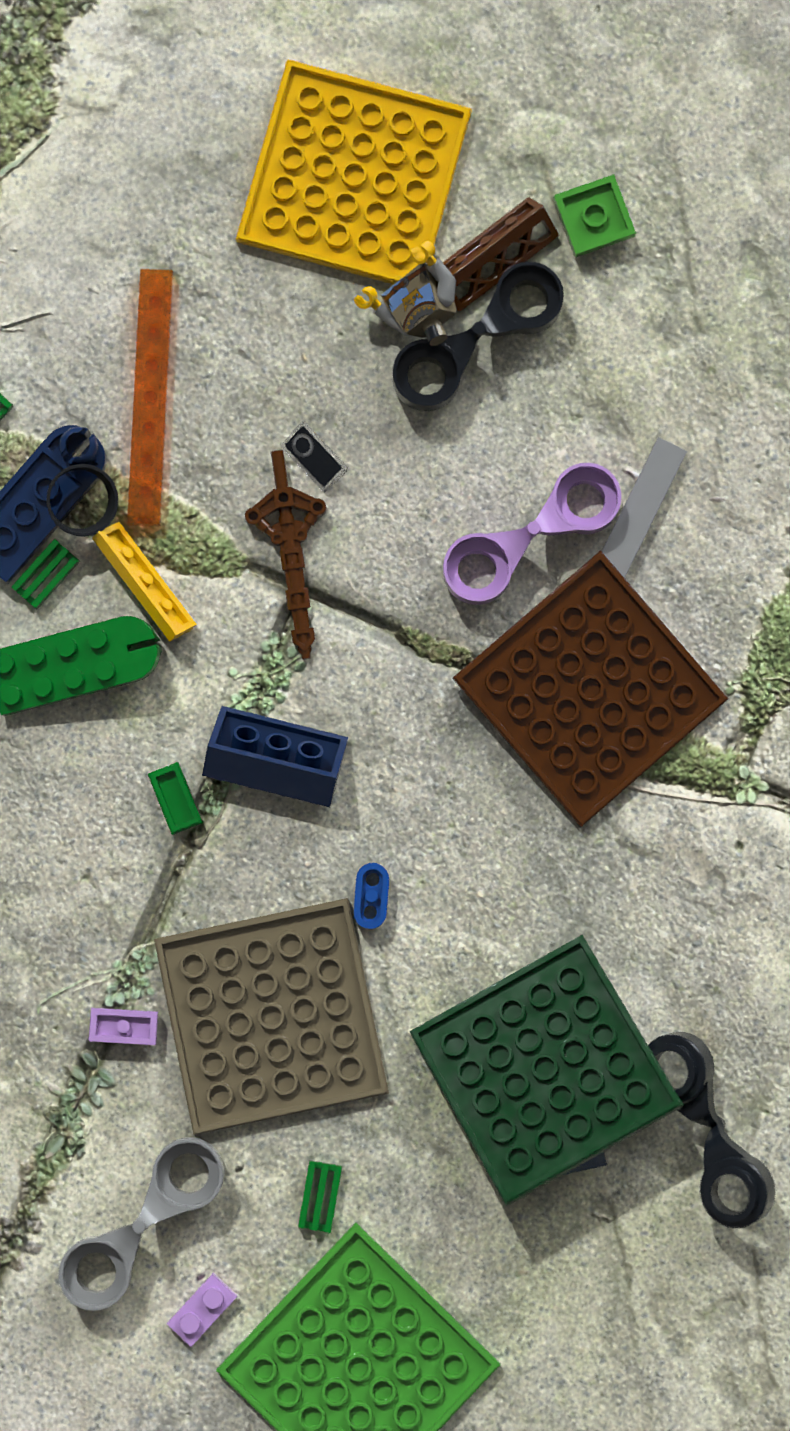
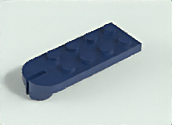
[0,425,106,584]

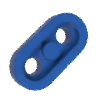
[354,863,389,929]

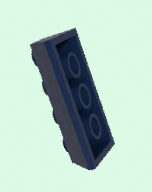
[202,706,348,807]

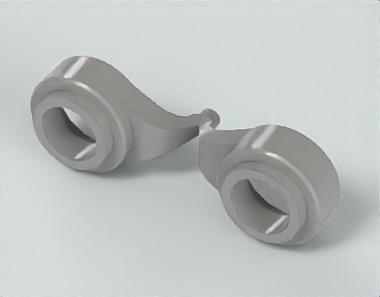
[59,1137,224,1311]

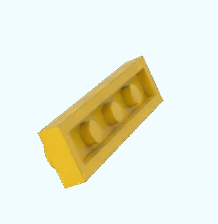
[92,522,197,642]

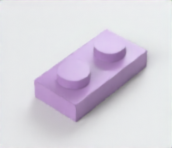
[89,1008,159,1045]
[167,1272,238,1347]

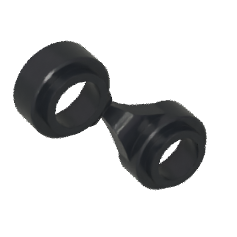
[392,262,564,411]
[648,1032,776,1228]

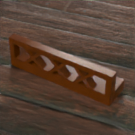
[443,197,560,312]

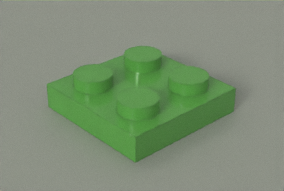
[553,174,636,258]

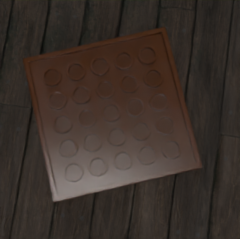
[452,550,728,827]

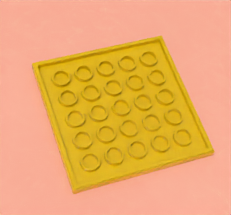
[236,59,472,285]

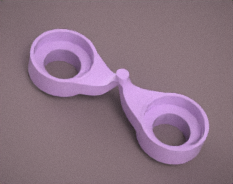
[443,463,621,605]

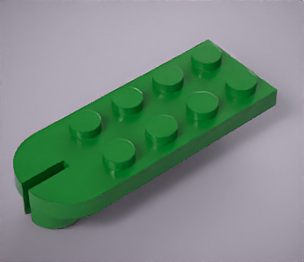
[0,616,162,716]

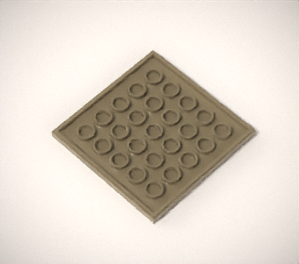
[154,898,389,1135]

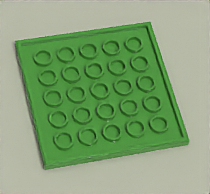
[216,1222,501,1431]

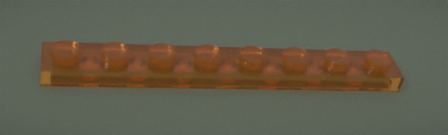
[127,269,173,527]

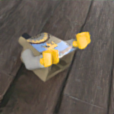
[354,241,456,346]

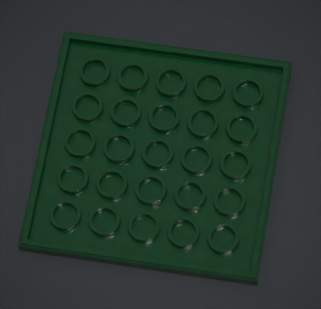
[409,935,683,1207]

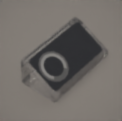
[280,420,348,493]

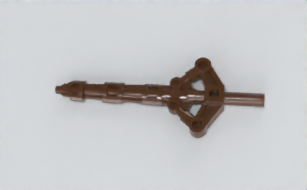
[245,450,326,660]

